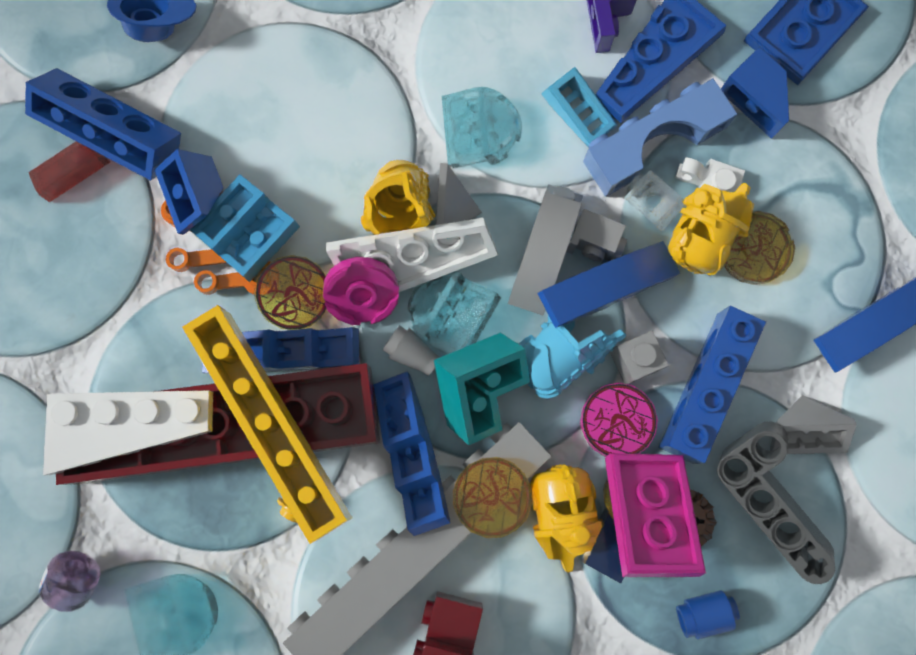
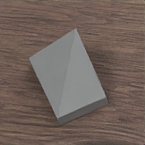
[436,163,482,225]
[770,395,857,454]

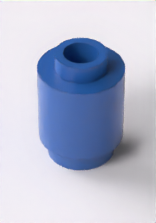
[676,590,740,640]

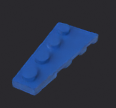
[596,0,726,123]

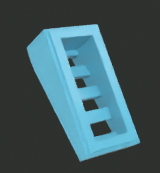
[541,67,617,147]

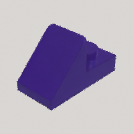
[586,0,637,53]

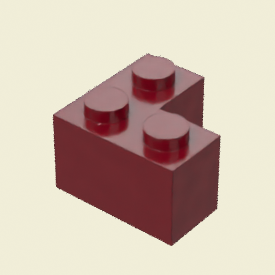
[413,591,483,655]

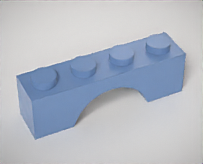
[583,78,737,197]

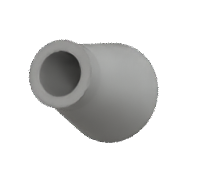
[383,325,440,376]

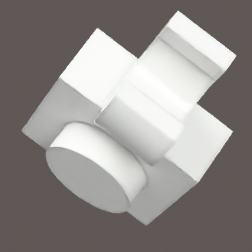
[675,157,745,192]

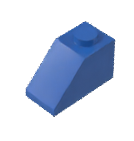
[721,47,789,139]
[154,149,224,235]

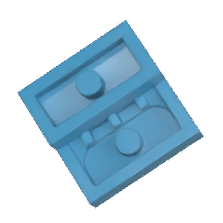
[190,174,300,282]

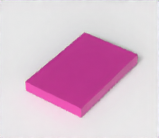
[605,453,706,577]

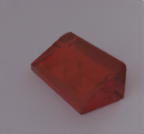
[28,141,111,202]

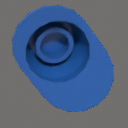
[107,0,197,42]

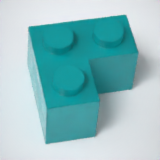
[434,332,530,445]

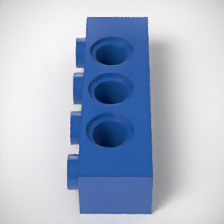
[25,68,181,181]
[659,305,766,464]

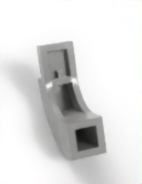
[508,184,583,316]

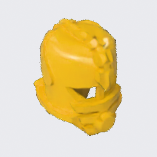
[361,160,436,235]
[668,183,754,275]
[530,464,604,572]

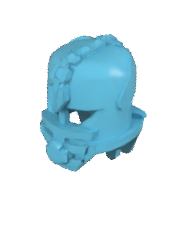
[519,315,626,399]

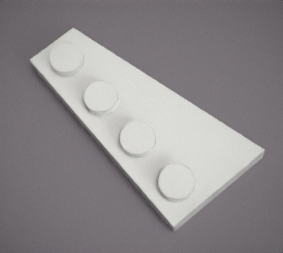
[326,218,498,292]
[43,390,213,475]

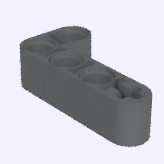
[717,422,835,584]

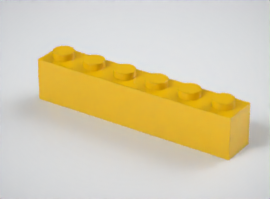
[182,305,353,544]

